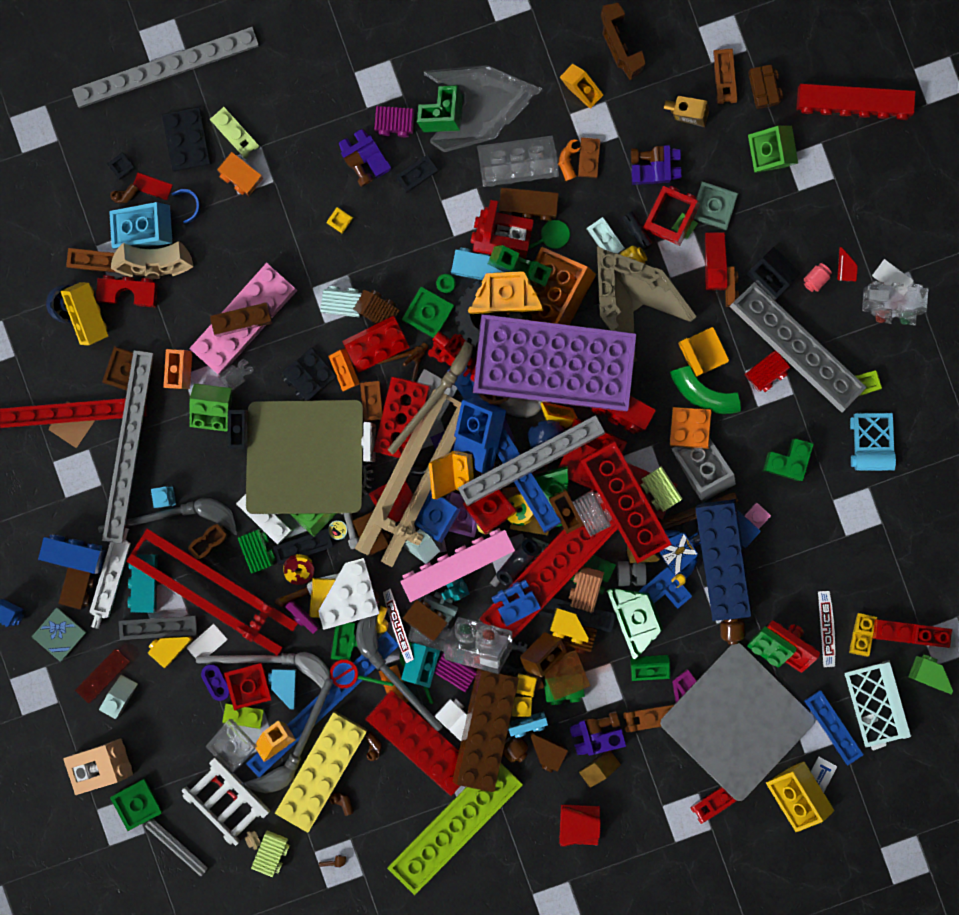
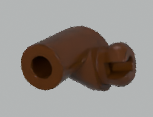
[110,183,139,203]
[364,731,382,761]

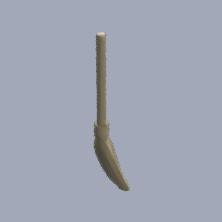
[388,341,473,454]

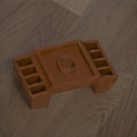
[601,3,645,80]

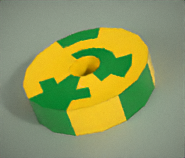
[507,494,534,526]

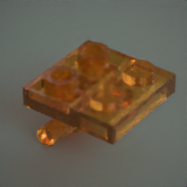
[544,650,590,701]

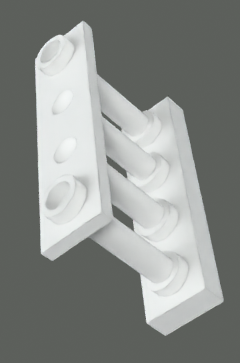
[182,756,270,846]

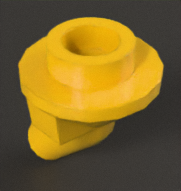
[376,606,389,633]

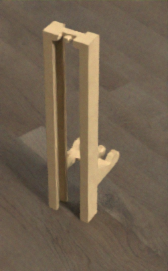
[355,389,461,567]

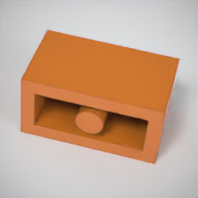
[217,152,263,196]
[164,349,192,389]

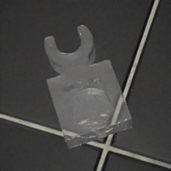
[217,359,254,391]

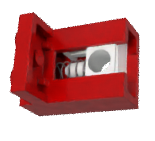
[470,200,534,259]

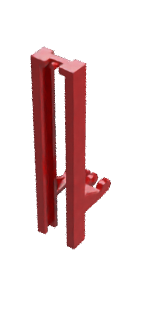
[126,528,298,656]

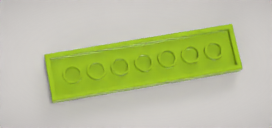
[387,763,523,895]

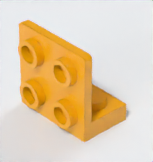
[678,327,729,377]
[429,451,474,499]

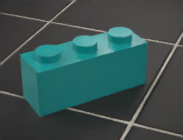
[128,554,158,613]

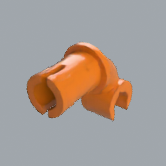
[557,139,581,181]

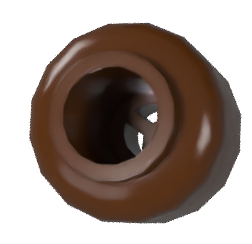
[720,618,745,645]
[503,734,528,762]

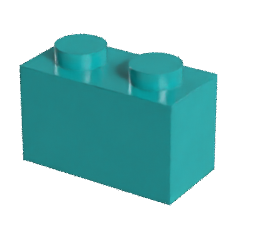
[401,643,440,688]

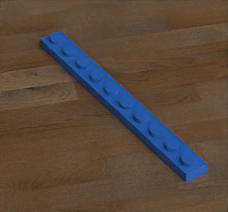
[447,367,561,533]
[246,631,399,777]

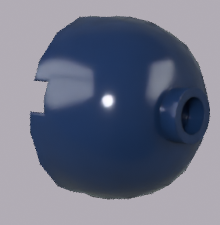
[46,284,73,323]
[528,420,566,449]

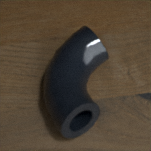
[496,539,539,586]

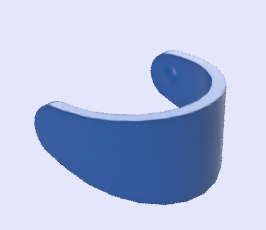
[172,189,201,224]

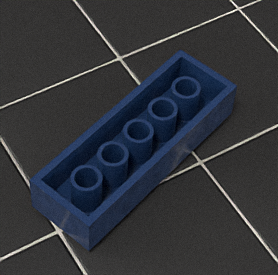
[695,499,752,621]

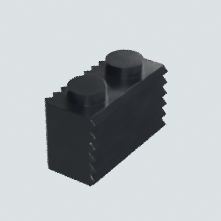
[227,410,248,449]

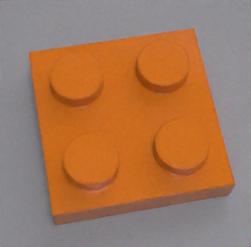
[670,407,712,449]

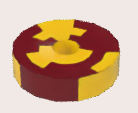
[283,554,314,585]

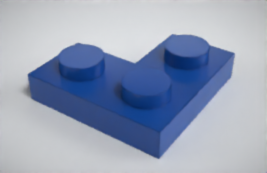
[638,567,692,609]

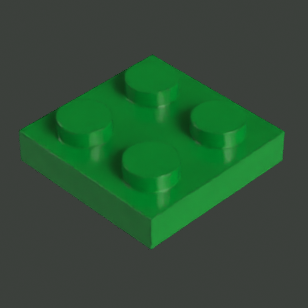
[402,287,454,338]
[747,626,797,668]
[110,779,163,831]

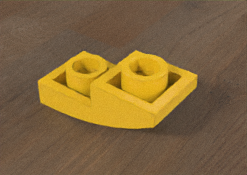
[849,613,877,657]

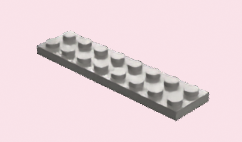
[730,282,866,412]

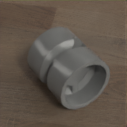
[617,561,646,586]

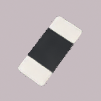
[862,714,886,750]

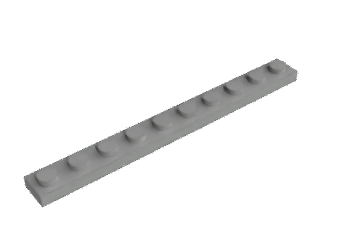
[72,27,259,108]
[102,350,154,544]

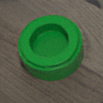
[436,274,455,294]

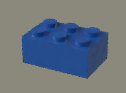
[38,534,107,574]

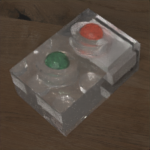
[862,281,928,326]
[443,617,513,674]

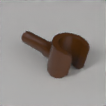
[319,855,346,867]

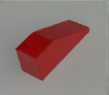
[705,233,727,290]

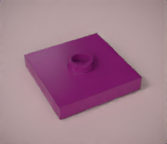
[286,601,320,634]

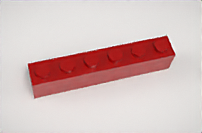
[797,84,915,120]

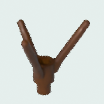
[378,342,429,381]

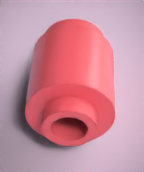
[804,263,832,292]

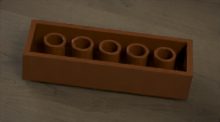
[452,668,519,792]

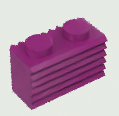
[375,106,415,137]
[434,650,477,692]

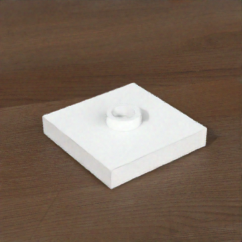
[361,422,376,462]

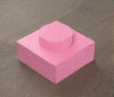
[744,503,771,529]

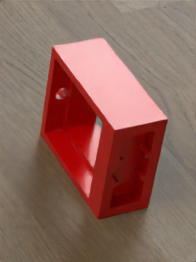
[644,186,700,246]

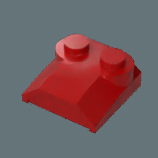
[224,663,272,710]

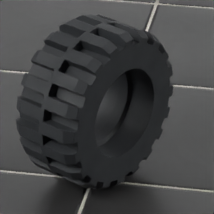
[455,281,532,349]

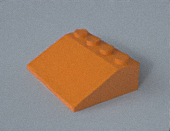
[506,247,596,325]

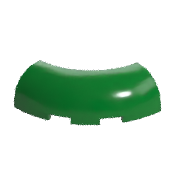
[670,366,741,414]

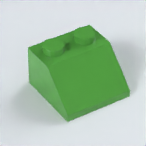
[748,126,798,172]
[908,654,953,694]

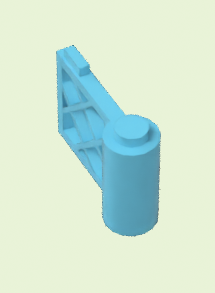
[850,413,896,471]

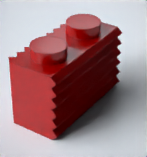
[744,350,790,392]

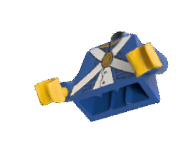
[659,530,701,588]

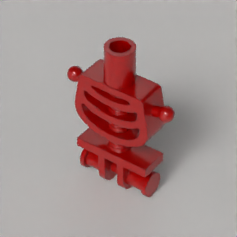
[432,331,477,382]

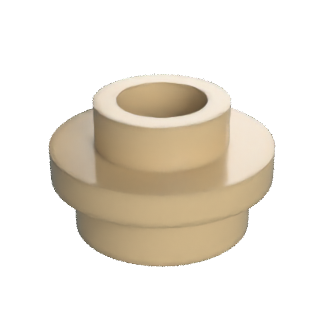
[245,831,261,850]

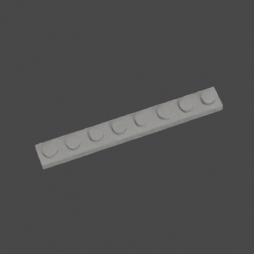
[458,415,605,506]

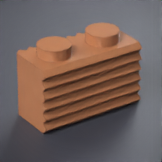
[569,566,604,613]

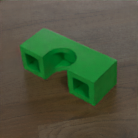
[487,245,552,287]

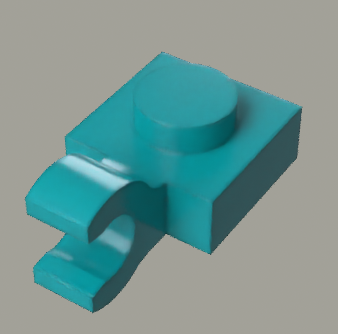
[441,577,470,602]

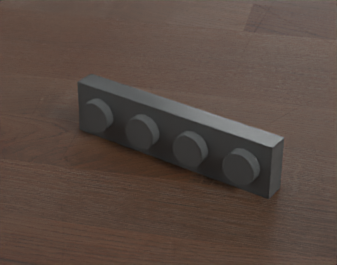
[119,616,198,640]

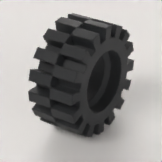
[501,641,530,676]

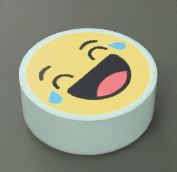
[328,521,348,540]

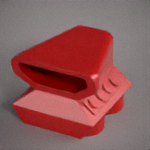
[559,805,600,846]

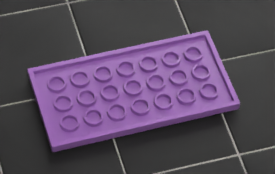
[473,315,636,412]

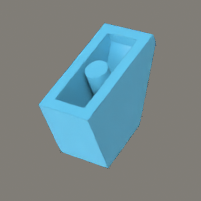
[268,669,297,709]

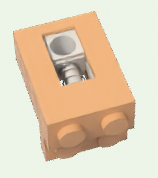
[63,739,133,795]

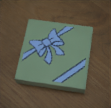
[32,607,87,662]

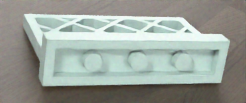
[845,660,911,748]

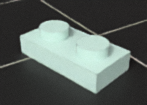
[587,217,625,254]

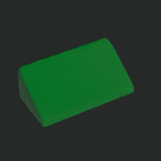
[630,655,670,681]

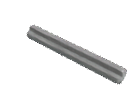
[145,819,208,876]

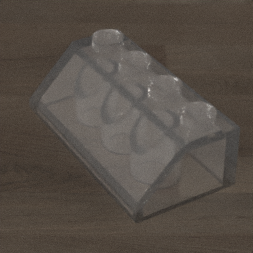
[477,136,559,187]

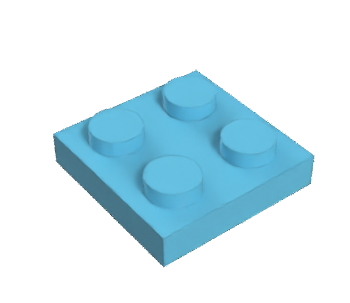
[508,711,548,738]

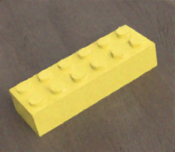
[275,711,367,833]

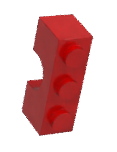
[96,275,158,307]

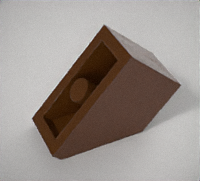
[548,489,584,534]

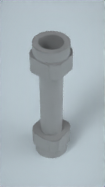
[341,513,360,549]

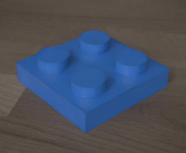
[414,490,461,543]

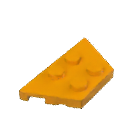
[468,271,543,314]

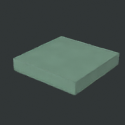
[693,182,738,230]

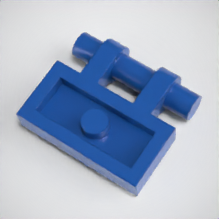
[491,579,541,626]

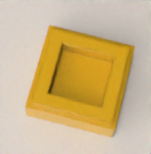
[326,207,353,234]
[516,673,537,697]

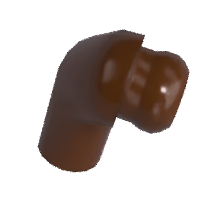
[329,792,354,816]

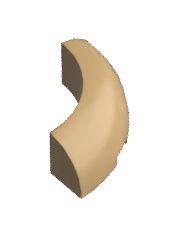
[111,241,193,279]

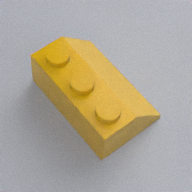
[766,762,834,832]

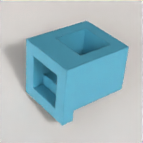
[151,486,176,508]

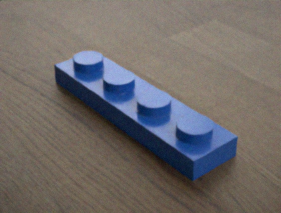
[804,690,863,766]

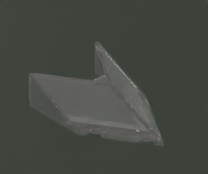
[424,65,542,152]

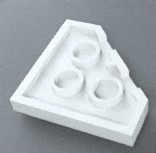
[318,558,380,630]

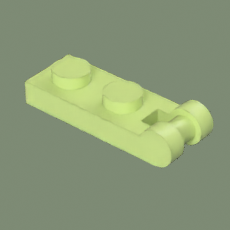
[210,107,260,159]

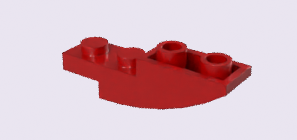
[873,619,952,648]

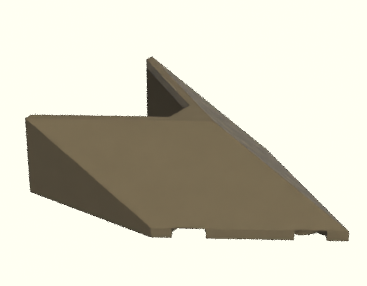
[597,246,696,364]

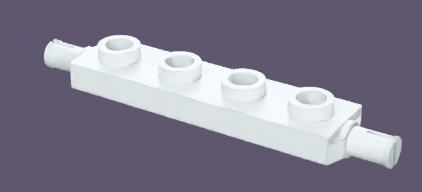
[90,528,131,629]

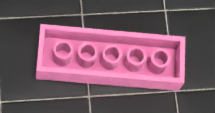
[189,263,297,376]
[400,528,515,602]

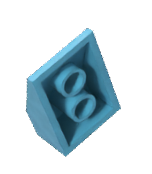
[110,202,172,249]

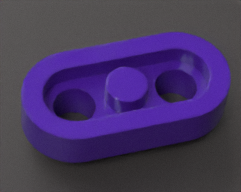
[201,664,230,701]

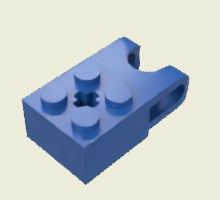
[453,398,506,474]

